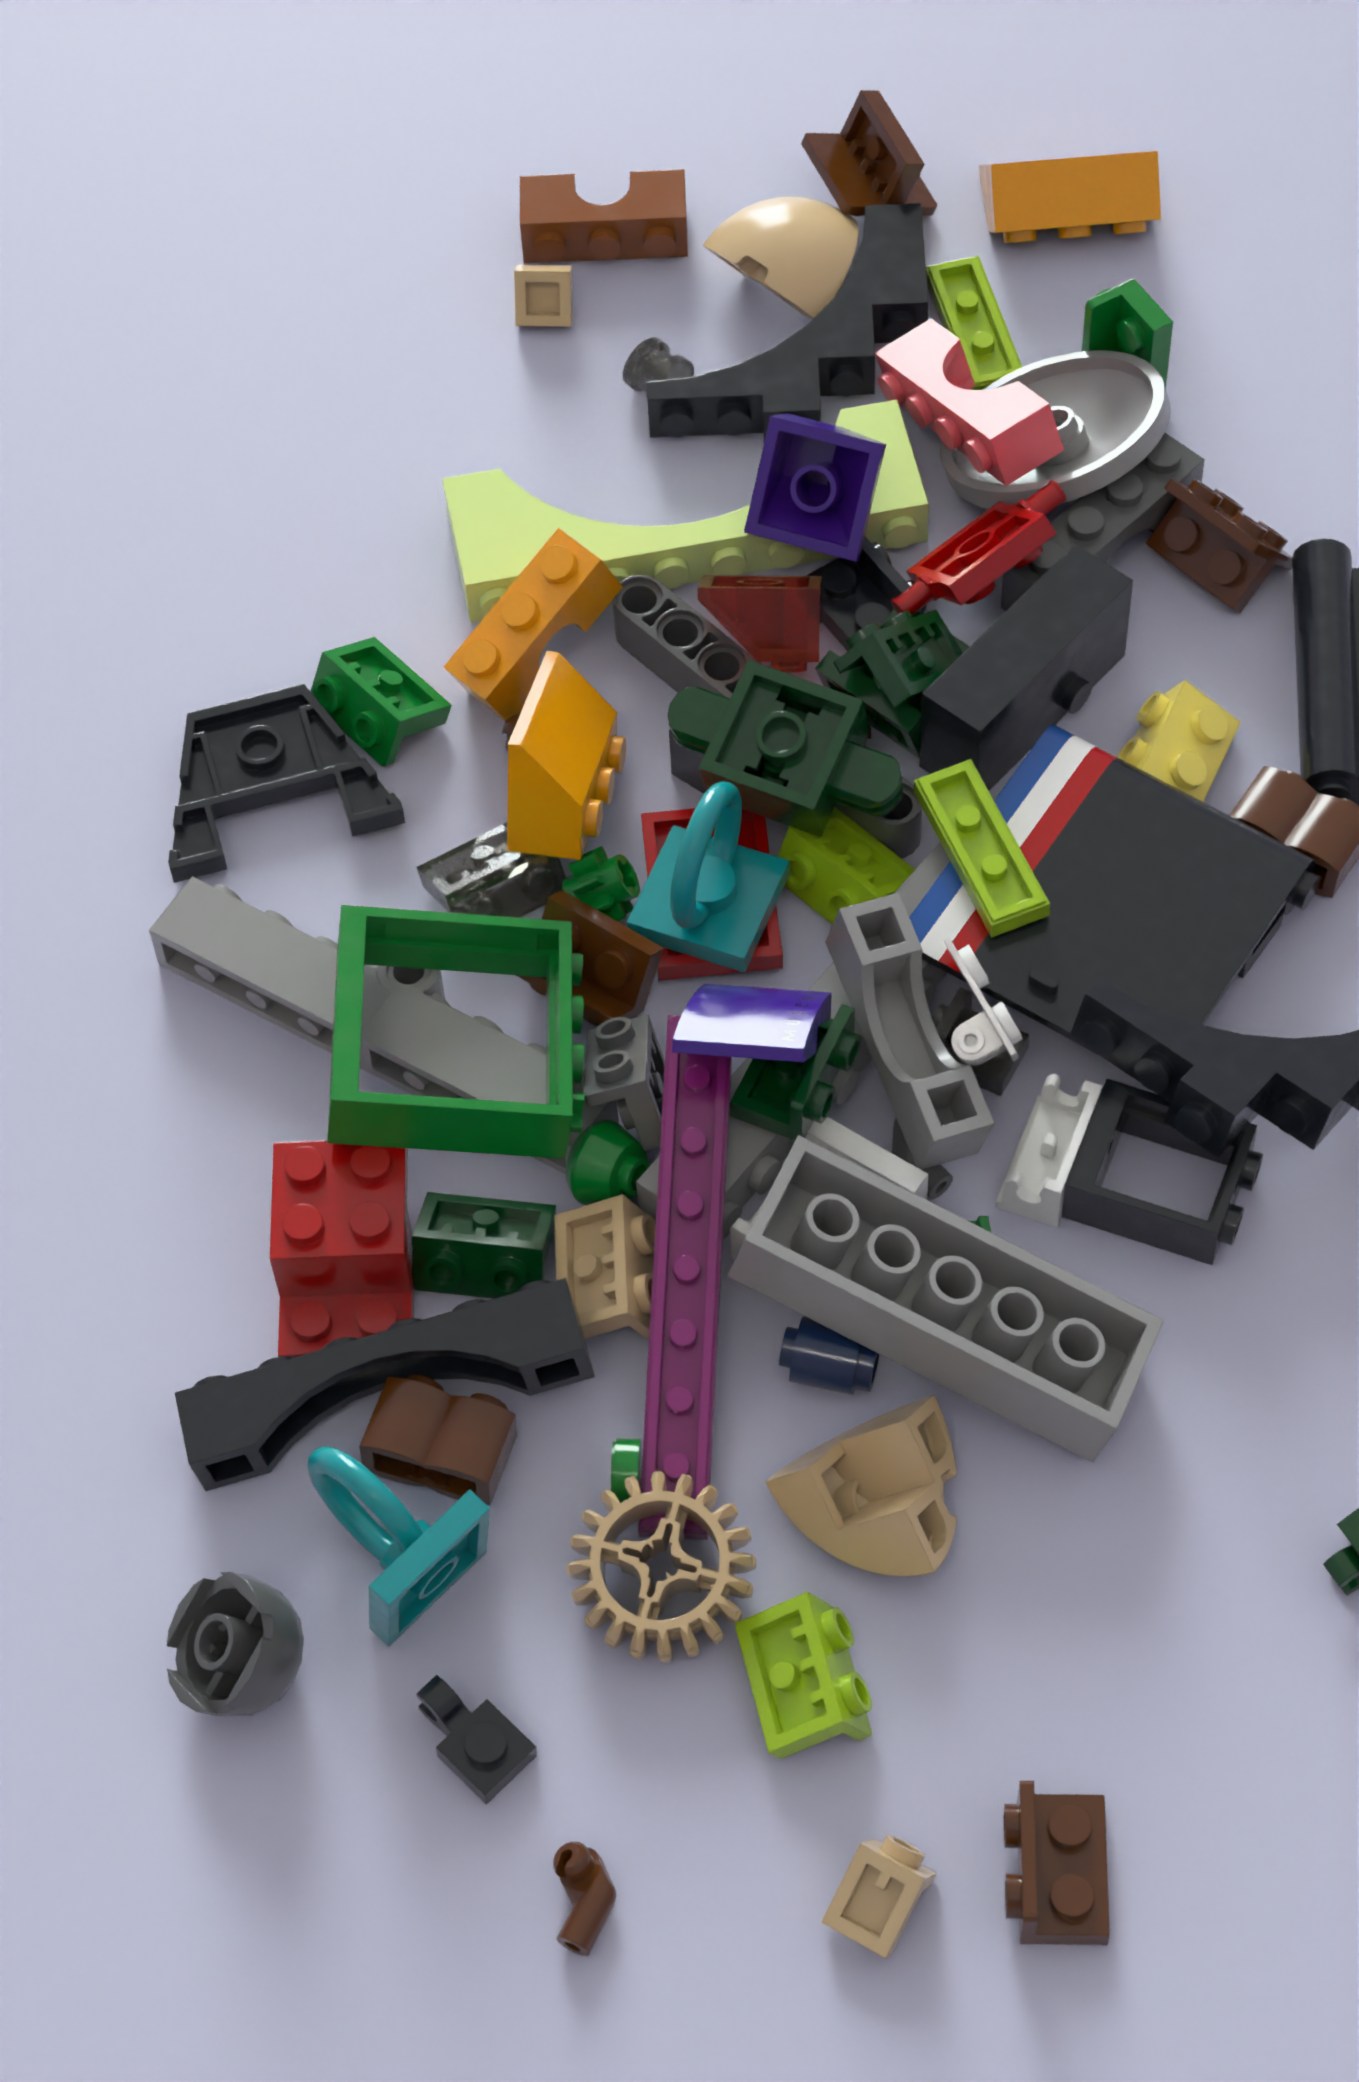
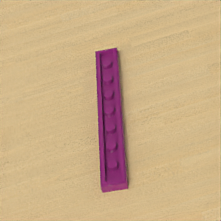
[638,1015,732,1540]

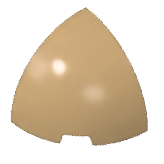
[702,197,859,319]
[765,1394,957,1576]

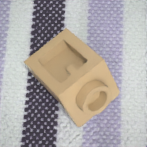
[821,1835,937,1958]

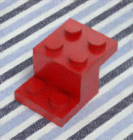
[269,1140,414,1358]

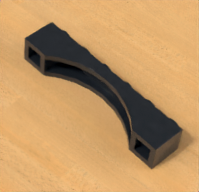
[174,1278,595,1491]

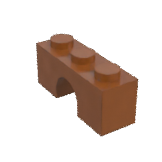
[520,169,688,263]

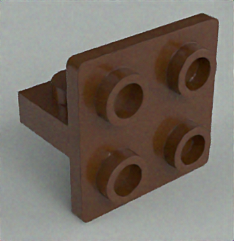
[801,90,938,216]
[1146,478,1292,613]

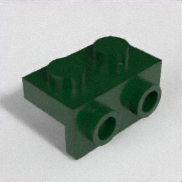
[730,1004,861,1141]

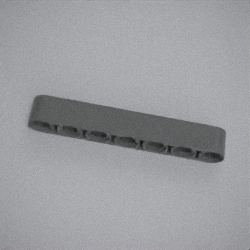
[613,575,922,859]

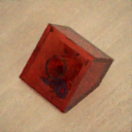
[697,575,822,672]

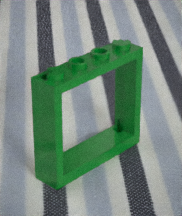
[327,905,584,1159]

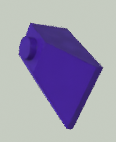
[744,413,886,562]

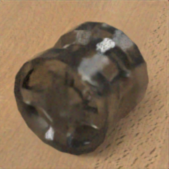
[622,337,694,397]

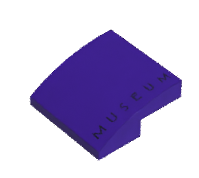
[672,984,832,1062]

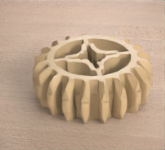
[567,1471,756,1662]

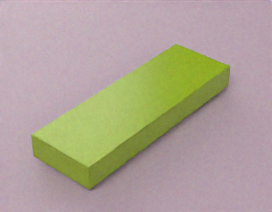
[926,255,1023,390]
[914,759,1050,938]

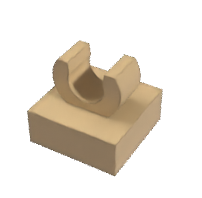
[514,265,573,327]

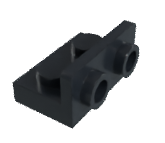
[798,536,926,651]

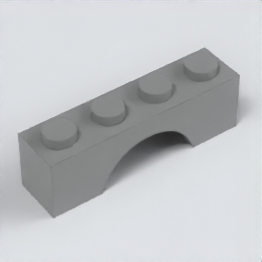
[825,893,995,1170]

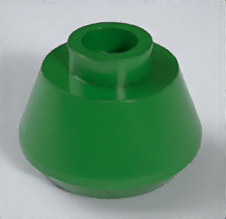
[566,1120,650,1206]

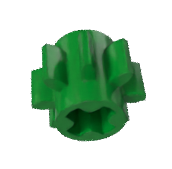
[562,846,640,921]

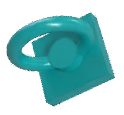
[626,781,790,973]
[307,1446,490,1647]

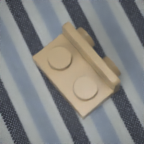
[554,1194,656,1339]

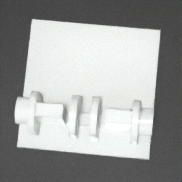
[944,938,1023,1066]

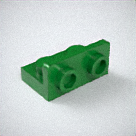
[1081,278,1173,389]
[310,637,452,766]

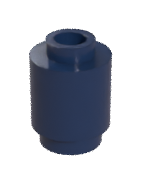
[779,1316,880,1395]

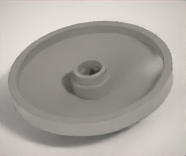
[940,350,1171,509]

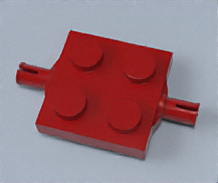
[891,480,1067,615]

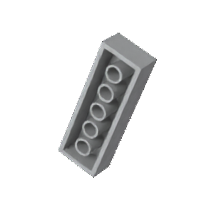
[727,1135,1164,1462]

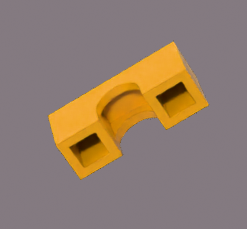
[443,528,623,721]

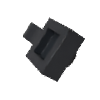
[416,1675,537,1804]

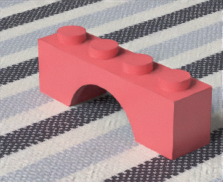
[875,319,1064,486]

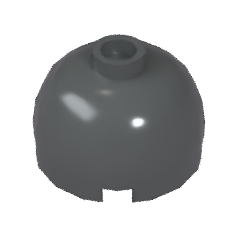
[167,1572,304,1716]

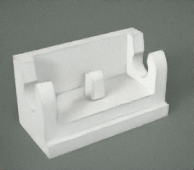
[996,1074,1103,1228]

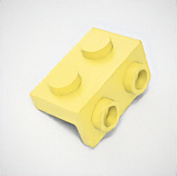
[1117,680,1241,801]

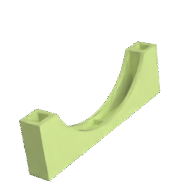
[442,399,929,622]

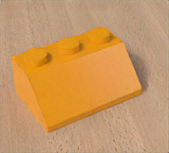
[979,151,1161,243]
[507,651,626,860]

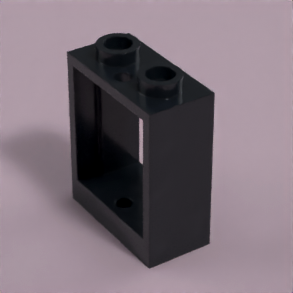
[1062,1079,1264,1265]

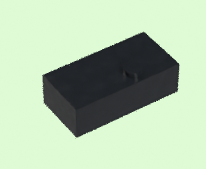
[919,544,1133,791]

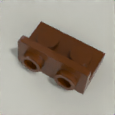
[516,890,664,1026]
[1003,1781,1110,1945]

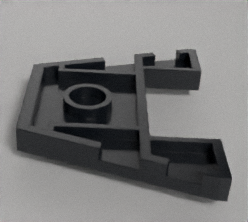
[168,684,405,883]

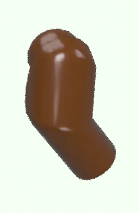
[553,1841,616,1956]

